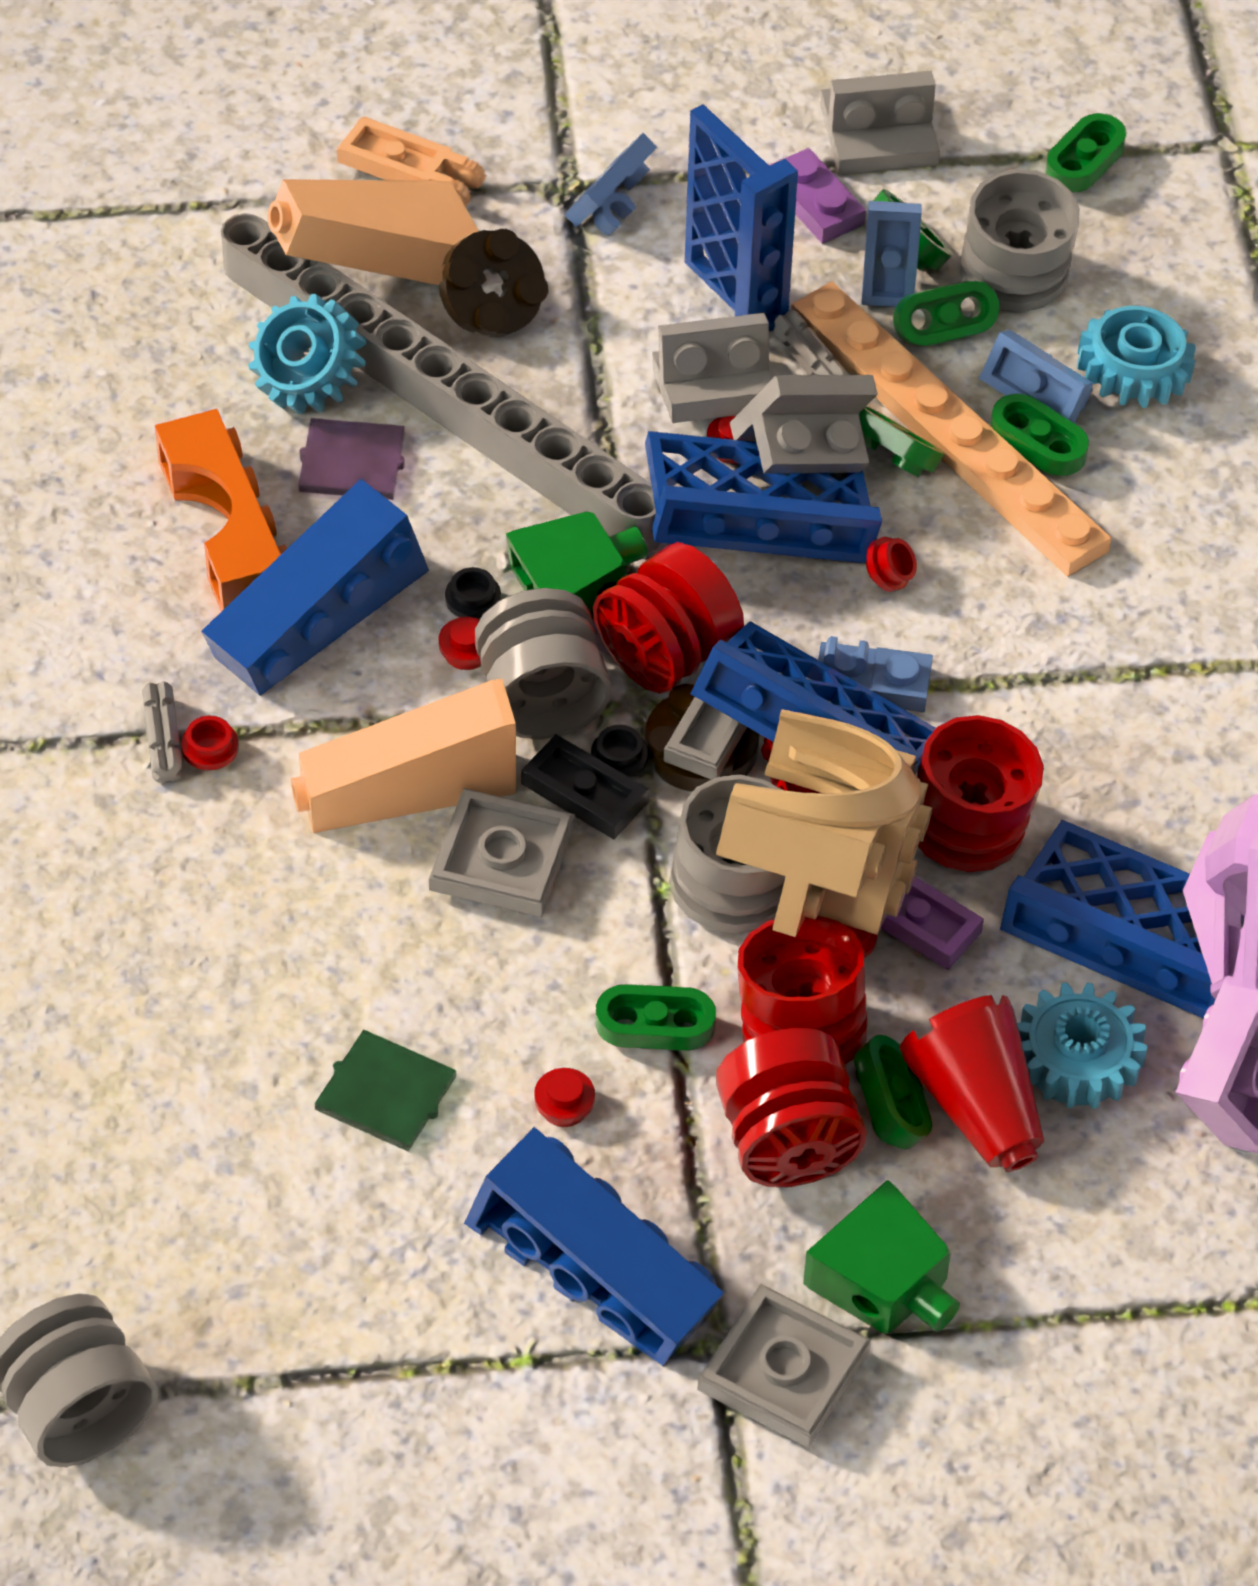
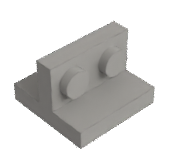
[820,71,940,175]
[652,313,773,423]
[730,375,878,474]

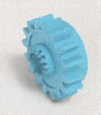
[248,294,366,414]
[1077,306,1196,408]
[1017,983,1147,1109]

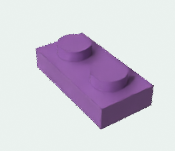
[769,148,866,244]
[881,876,984,970]

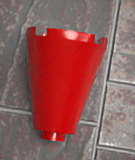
[899,995,1044,1172]

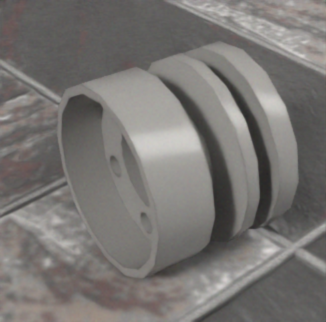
[960,169,1080,312]
[475,588,611,740]
[669,775,786,934]
[0,1293,158,1467]

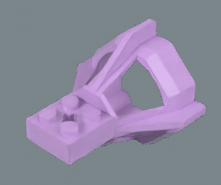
[1175,794,1258,1154]

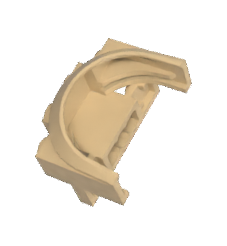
[716,709,932,937]

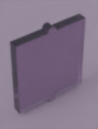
[298,418,405,500]

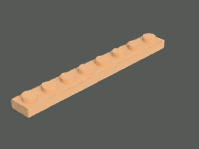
[791,281,1111,577]

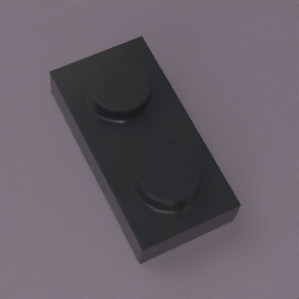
[521,734,649,840]

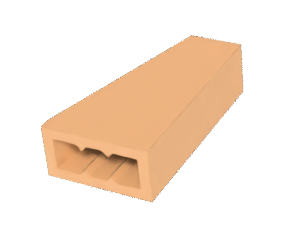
[268,179,479,285]
[291,679,516,833]

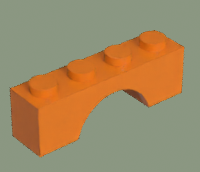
[154,409,287,612]

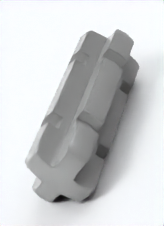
[774,310,848,375]
[142,681,183,783]

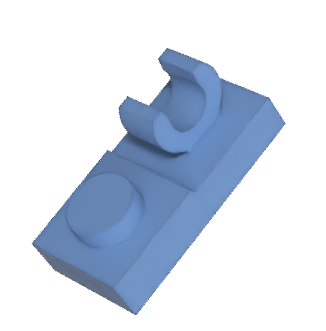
[564,133,657,236]
[861,201,922,307]
[979,330,1093,424]
[818,636,933,712]

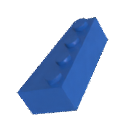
[201,479,429,696]
[464,1126,724,1366]

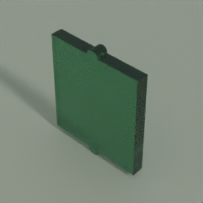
[314,1029,456,1152]

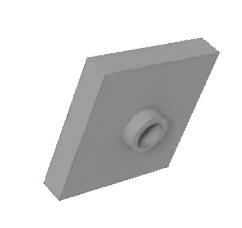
[429,788,575,917]
[697,1283,871,1448]

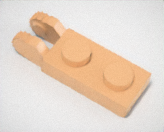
[337,116,487,207]

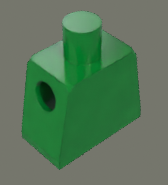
[506,511,648,620]
[803,1179,960,1333]

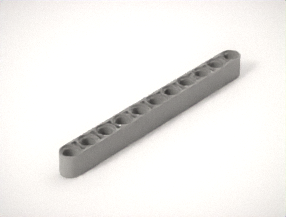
[221,213,660,553]

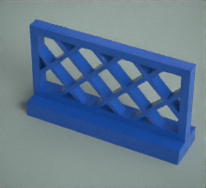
[684,104,798,332]
[645,431,882,563]
[690,621,936,774]
[1000,819,1215,1019]

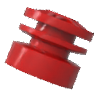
[593,542,744,694]
[917,715,1044,872]
[737,915,868,1064]
[716,1027,867,1187]

